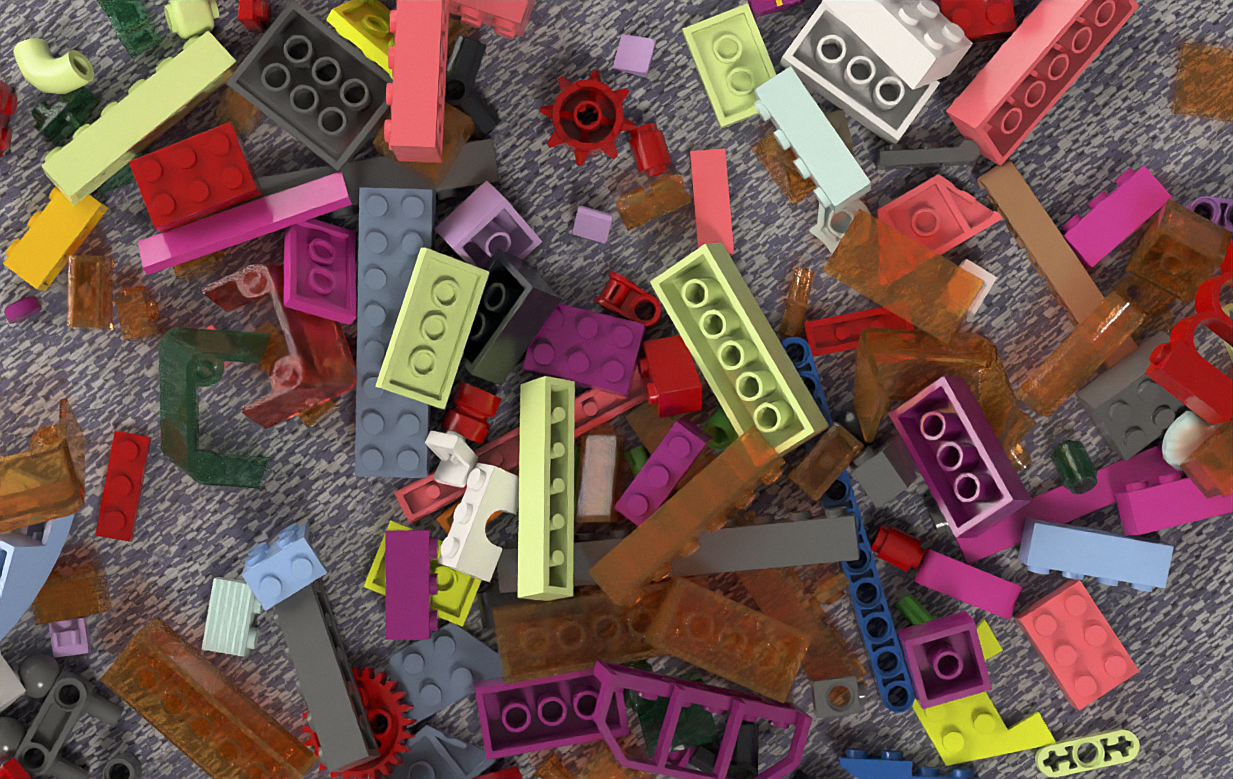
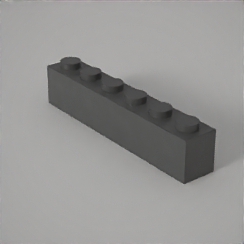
[273,577,381,772]

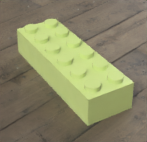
[650,242,829,467]

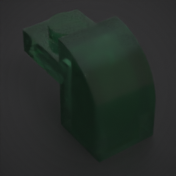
[97,0,163,58]

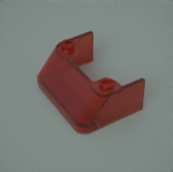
[201,264,357,429]

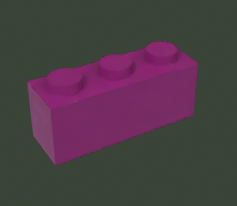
[614,416,712,530]
[385,530,439,640]

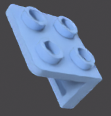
[242,523,328,611]

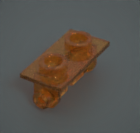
[614,173,692,231]

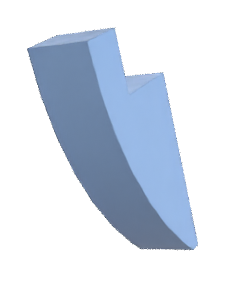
[0,499,76,641]

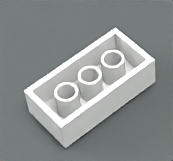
[822,0,973,90]
[779,1,940,145]

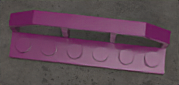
[592,660,813,779]

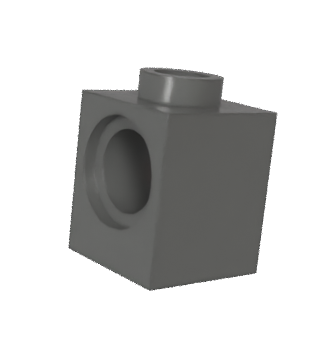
[810,673,866,718]

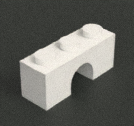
[438,462,519,582]

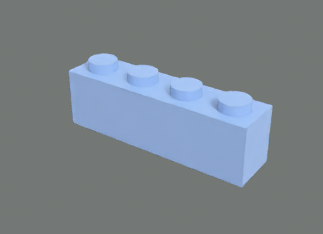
[1018,517,1174,592]

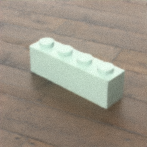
[753,66,871,214]

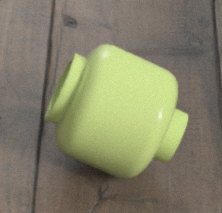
[164,0,219,39]

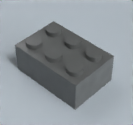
[1076,331,1193,461]

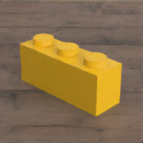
[3,186,109,292]

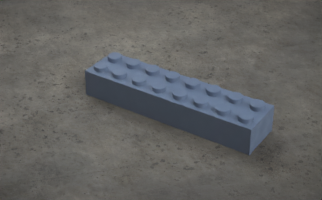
[355,187,436,478]

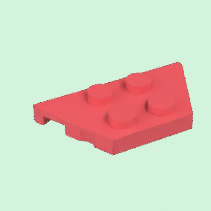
[876,174,1003,288]

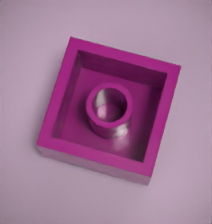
[897,611,992,709]

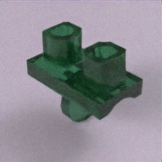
[31,86,101,146]

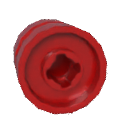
[441,381,502,445]

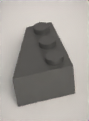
[850,432,920,509]

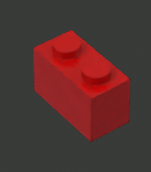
[637,335,702,418]

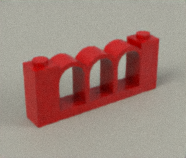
[1144,239,1233,425]

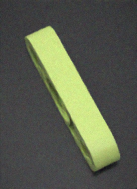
[1035,728,1140,777]

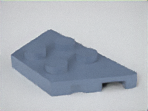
[390,622,516,728]
[380,724,497,779]

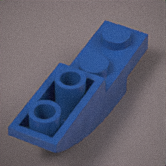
[837,748,982,779]

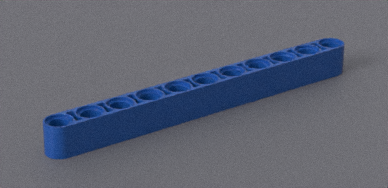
[781,337,915,713]

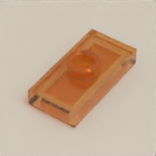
[808,572,851,605]

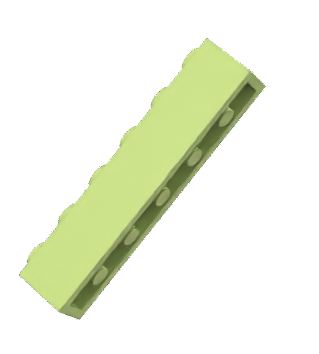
[41,31,238,207]
[518,376,575,601]

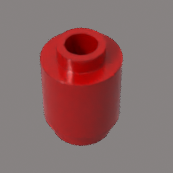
[629,123,672,178]
[870,524,925,572]

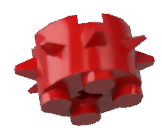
[539,70,636,166]

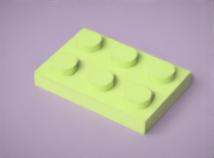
[682,3,777,129]

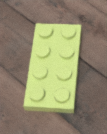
[375,248,489,409]

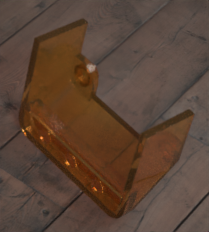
[853,328,1019,447]
[0,398,85,532]

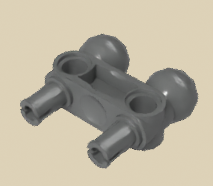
[0,653,125,779]

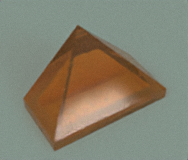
[751,129,817,206]

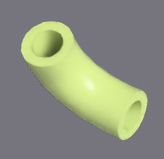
[13,38,94,94]

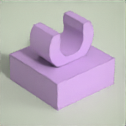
[49,617,91,658]

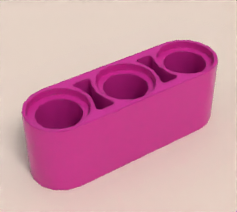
[913,549,1022,620]

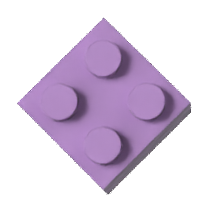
[434,180,542,269]

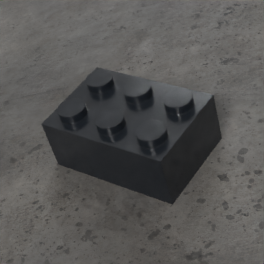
[461,248,562,385]

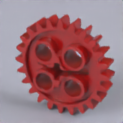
[301,667,417,779]

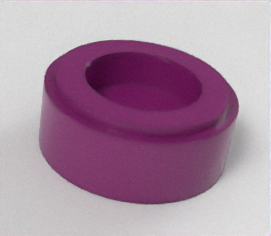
[4,296,42,324]

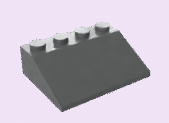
[226,0,393,172]

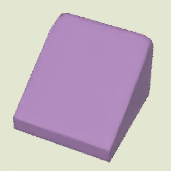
[613,34,656,78]
[573,206,613,243]

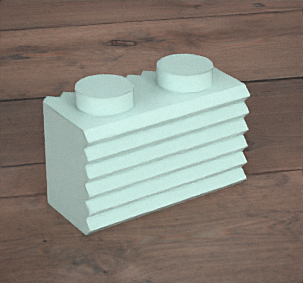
[202,577,263,656]

